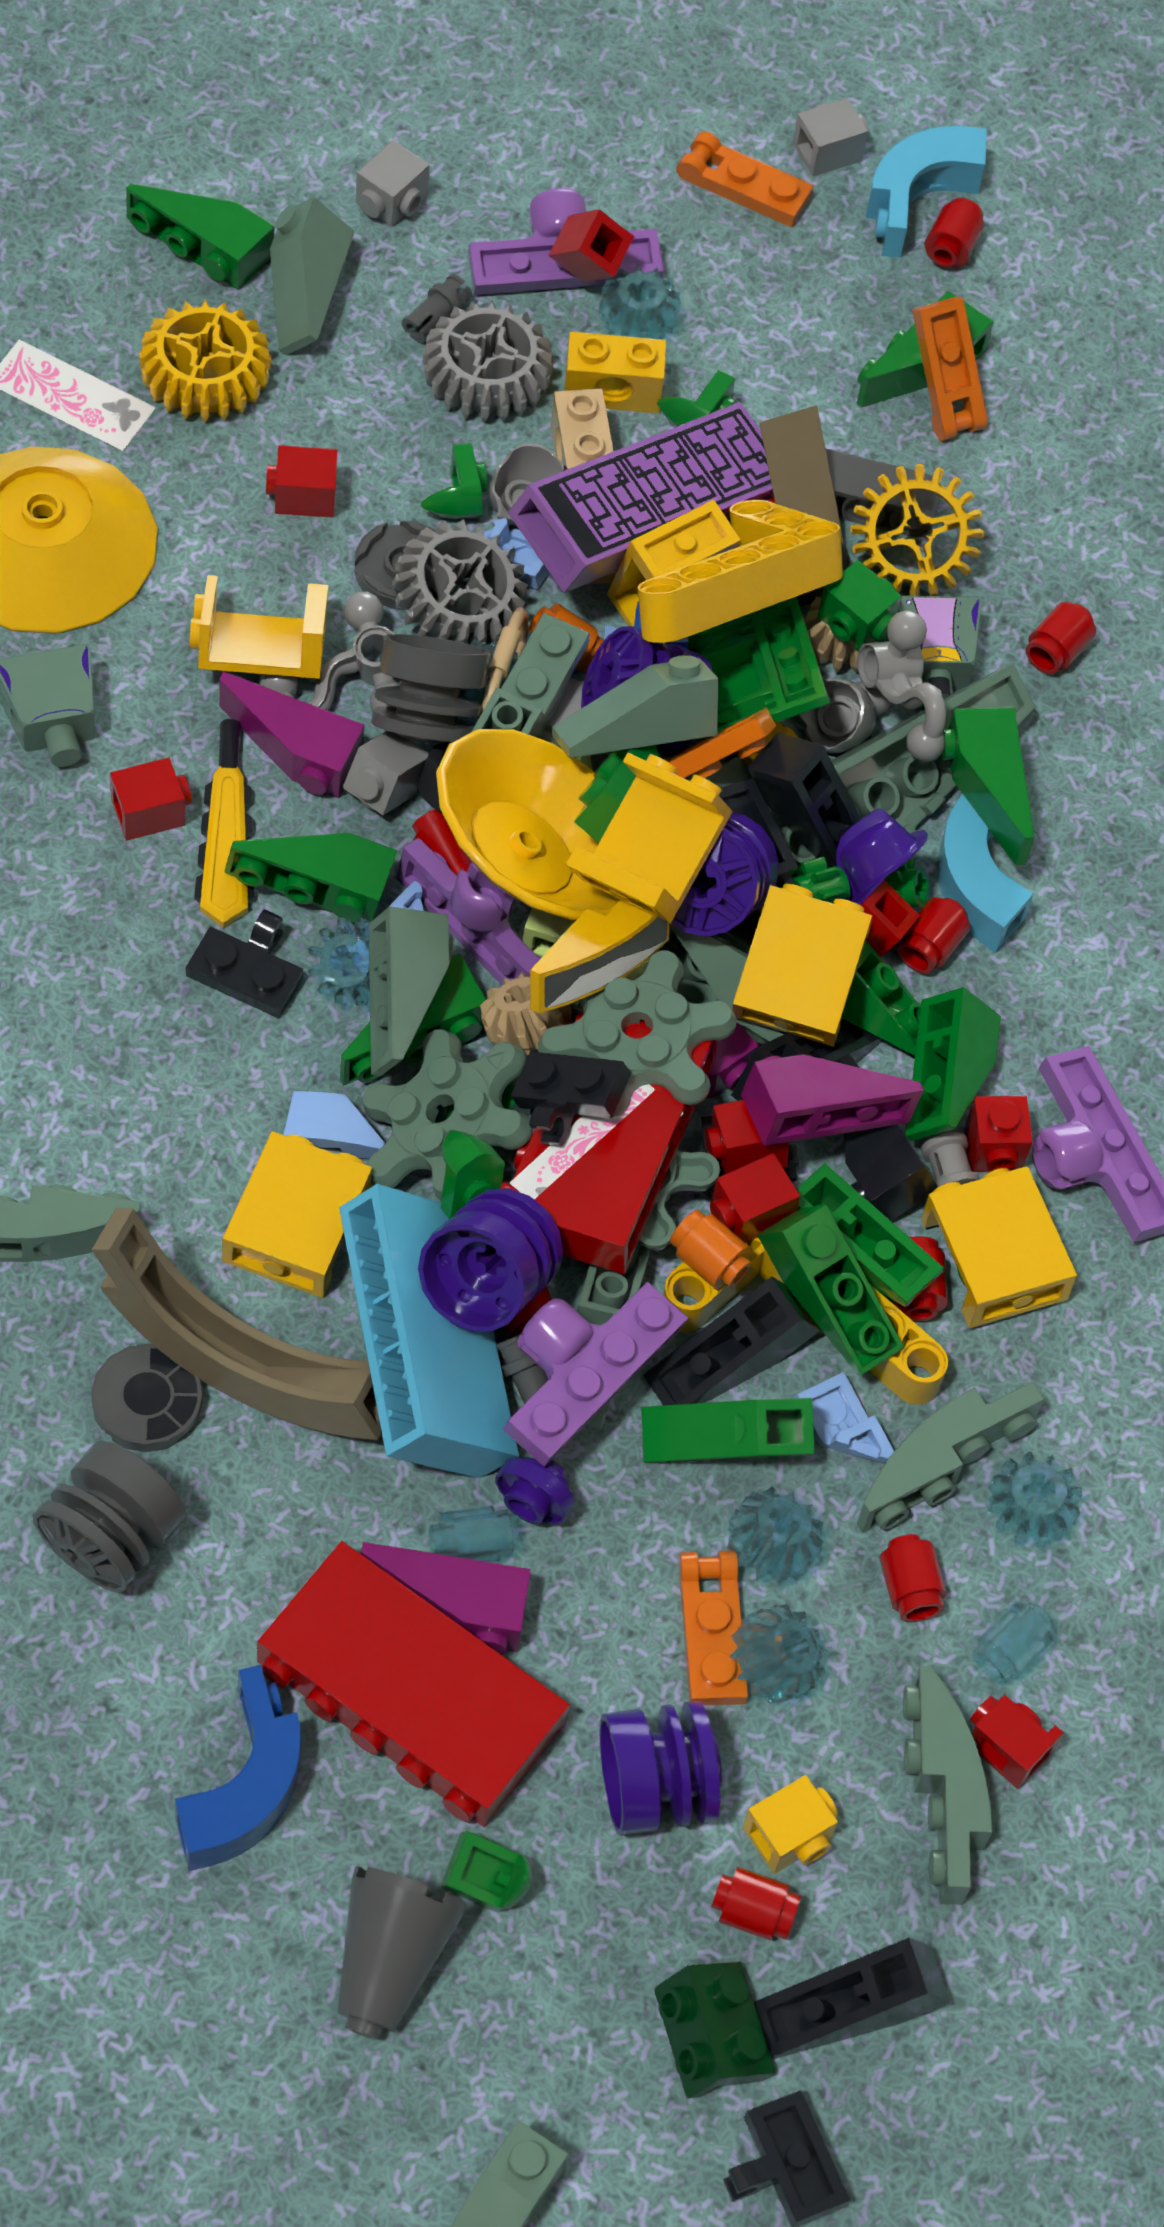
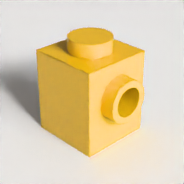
[742,1775,838,1874]

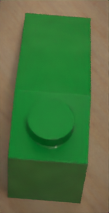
[941,707,1034,865]
[906,987,1001,1141]
[796,1163,944,1307]

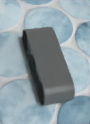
[826,449,941,538]

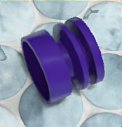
[581,626,713,755]
[671,813,779,937]
[418,1188,563,1331]
[599,1700,722,1836]

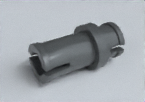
[402,274,472,343]
[496,1333,548,1404]

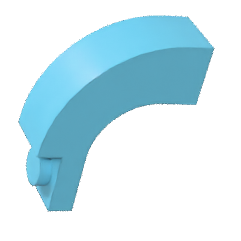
[866,126,987,258]
[937,793,1033,953]

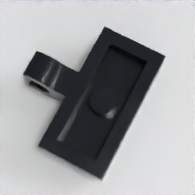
[185,909,303,1019]
[511,1051,631,1146]
[723,2090,850,2227]

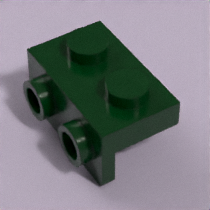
[655,1962,775,2099]

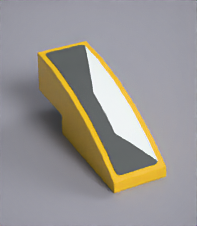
[530,899,669,1014]

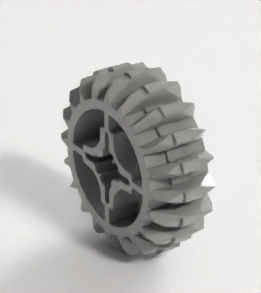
[422,300,553,423]
[392,519,528,648]

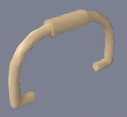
[479,608,529,717]

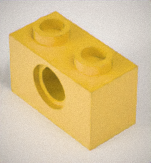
[564,331,666,414]

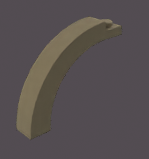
[91,1208,382,1440]

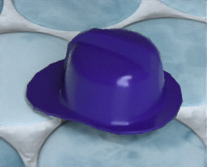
[836,808,928,905]

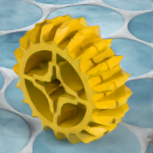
[139,298,271,423]
[850,464,984,596]

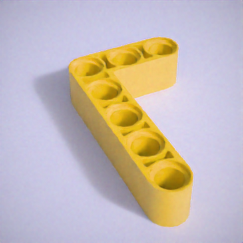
[637,500,843,643]
[663,1237,948,1405]

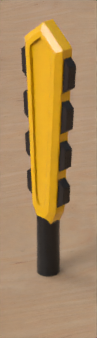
[194,719,254,928]

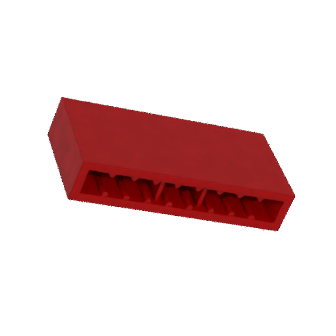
[500,1010,717,1275]
[257,1540,570,1828]

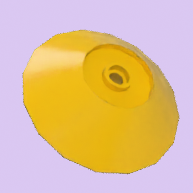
[0,446,158,634]
[436,729,620,921]

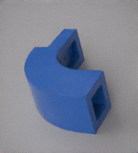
[175,1665,301,1871]

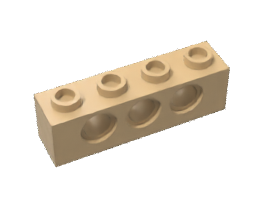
[550,388,617,585]

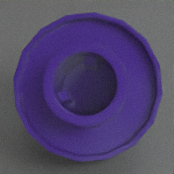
[495,1457,575,1525]

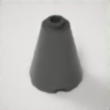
[337,1866,467,2040]

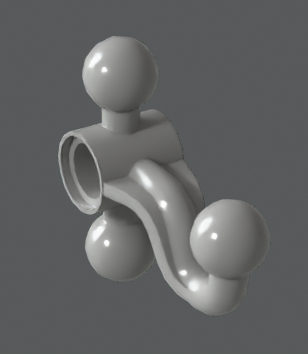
[259,591,400,711]
[857,610,946,762]

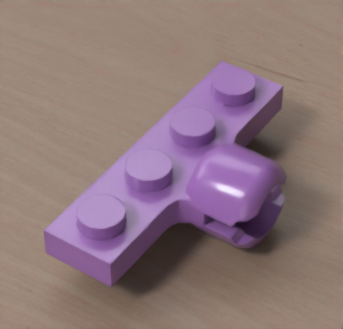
[468,188,664,295]
[396,838,542,985]
[1032,1046,1164,1242]
[503,1282,688,1467]

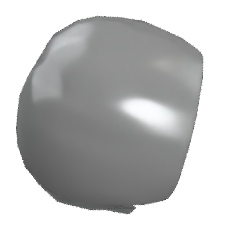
[490,443,564,525]
[798,678,876,753]

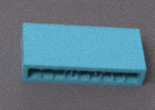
[339,1184,519,1478]

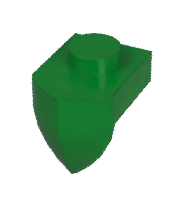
[657,369,737,427]
[421,443,487,519]
[440,1130,505,1219]
[440,1831,532,1911]

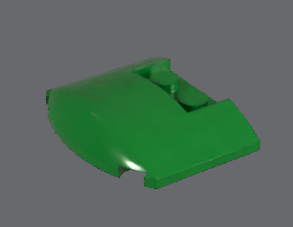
[687,597,830,740]

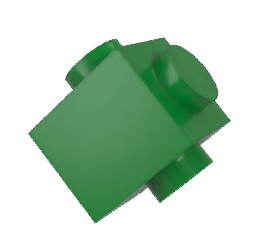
[818,560,902,651]

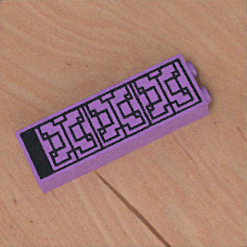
[508,402,774,593]

